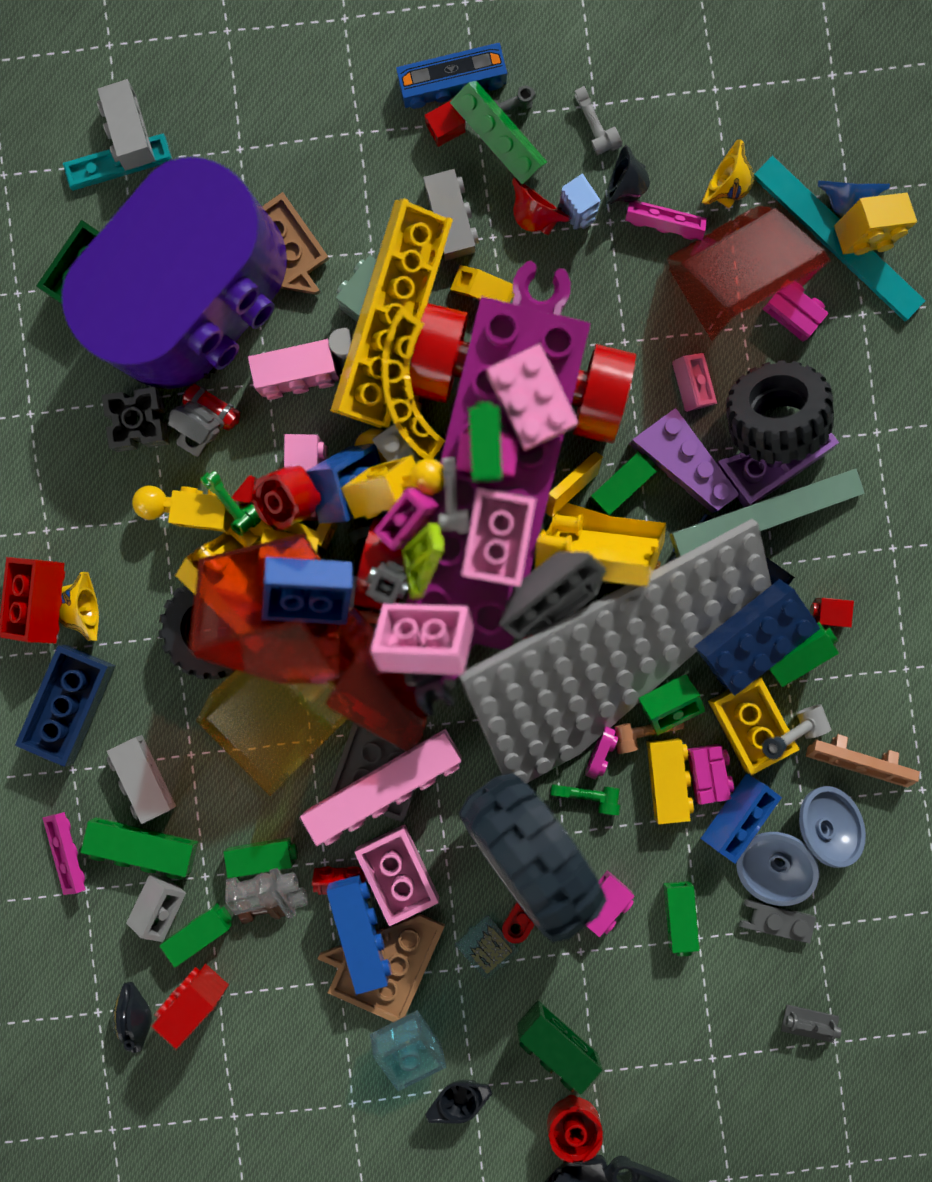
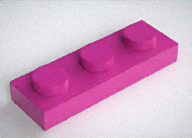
[625,201,707,240]
[43,812,86,895]

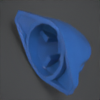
[818,181,890,217]

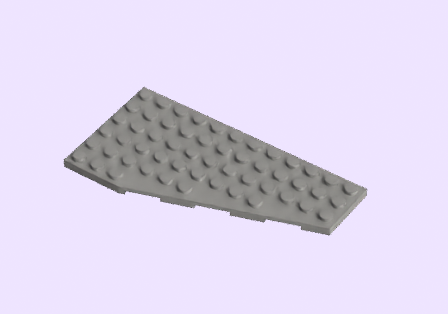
[459,519,771,783]

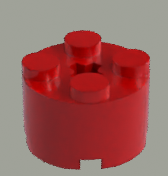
[253,465,321,529]
[547,1095,603,1163]

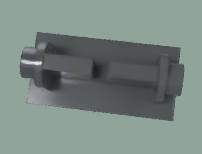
[781,1004,841,1043]

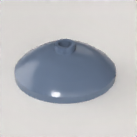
[799,786,866,868]
[737,832,819,906]

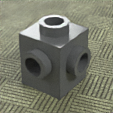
[366,561,408,604]

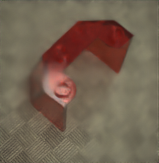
[303,608,428,752]

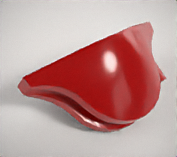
[512,178,571,235]

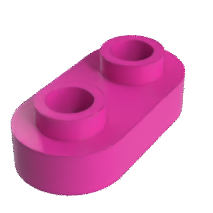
[585,726,618,779]

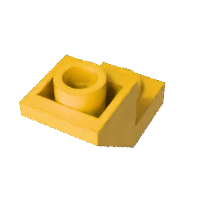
[450,265,513,303]

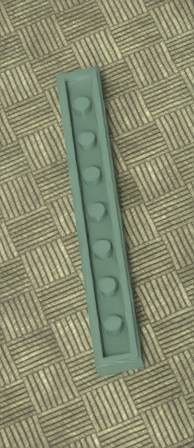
[669,469,865,558]

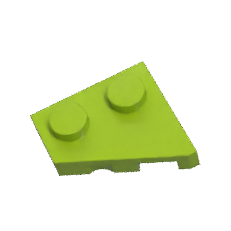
[402,523,444,599]

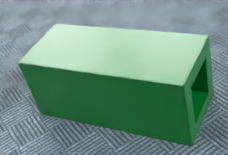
[469,402,502,483]
[589,452,656,515]
[770,622,839,687]
[223,837,298,879]
[663,881,700,956]
[159,903,233,968]

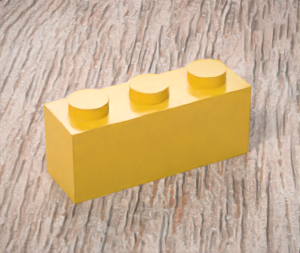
[646,738,694,824]

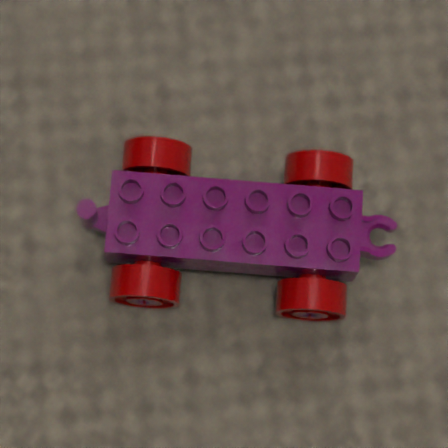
[354,261,636,680]

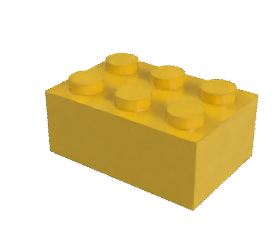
[708,677,800,775]

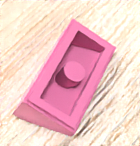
[672,353,717,412]

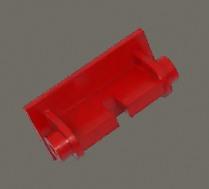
[311,866,367,895]

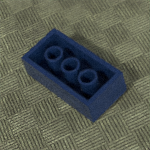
[694,579,821,696]
[15,645,116,767]

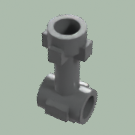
[494,86,536,113]

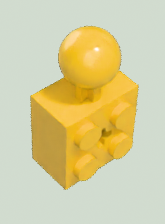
[341,455,445,519]
[132,485,234,532]

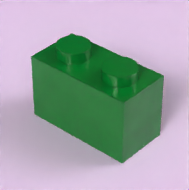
[638,674,705,736]

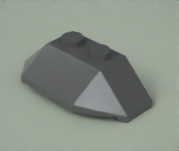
[499,552,607,640]

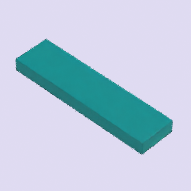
[63,133,173,191]

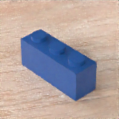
[700,773,782,864]

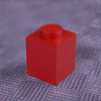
[425,101,466,147]
[810,598,854,628]

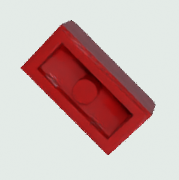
[232,475,258,506]

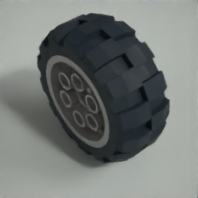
[459,773,607,943]

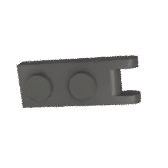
[739,899,816,944]

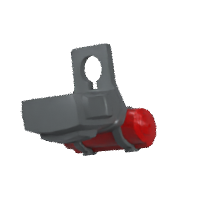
[168,384,241,457]

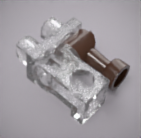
[225,868,308,924]

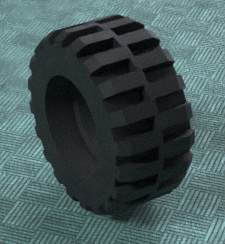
[726,360,834,464]
[159,586,263,680]

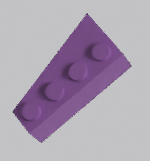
[629,408,740,513]
[717,432,839,508]

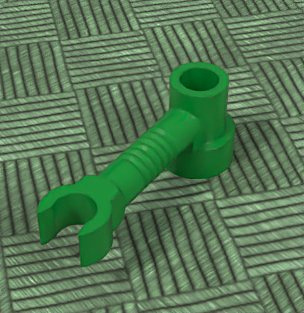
[200,471,262,536]
[551,784,620,816]

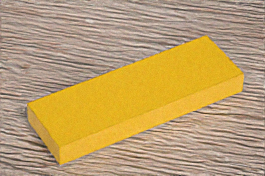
[545,452,603,517]

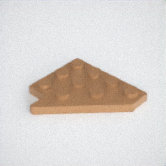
[262,192,329,295]
[318,914,445,1025]

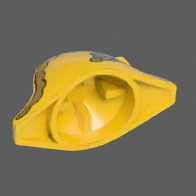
[702,140,754,208]
[59,571,99,641]

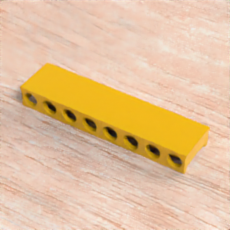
[330,198,453,428]

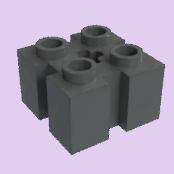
[102,387,170,452]

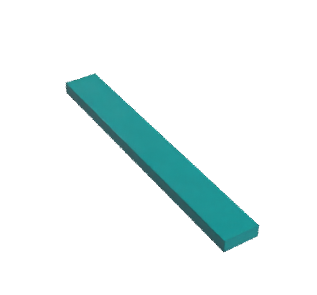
[754,155,926,321]

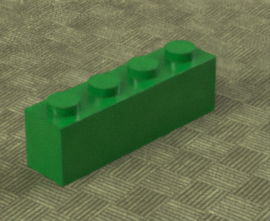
[450,81,547,185]
[80,817,198,879]

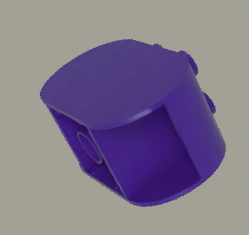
[62,157,287,389]

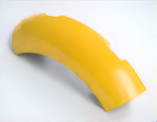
[381,307,445,459]

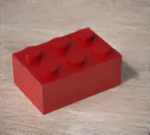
[0,557,65,643]
[151,963,229,1049]

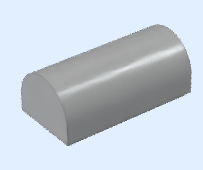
[329,328,352,370]

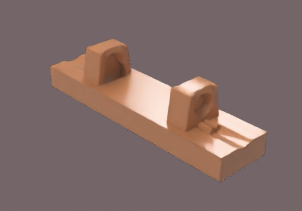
[806,734,920,788]

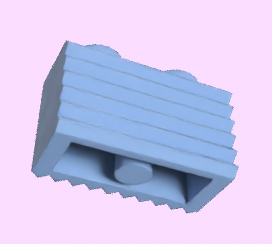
[558,174,601,229]

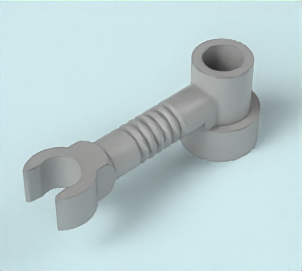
[575,86,623,156]
[439,457,470,534]

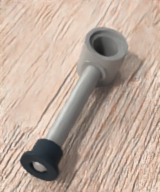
[762,704,831,760]

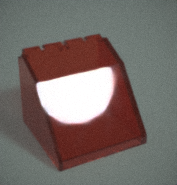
[667,206,830,341]
[190,533,340,684]

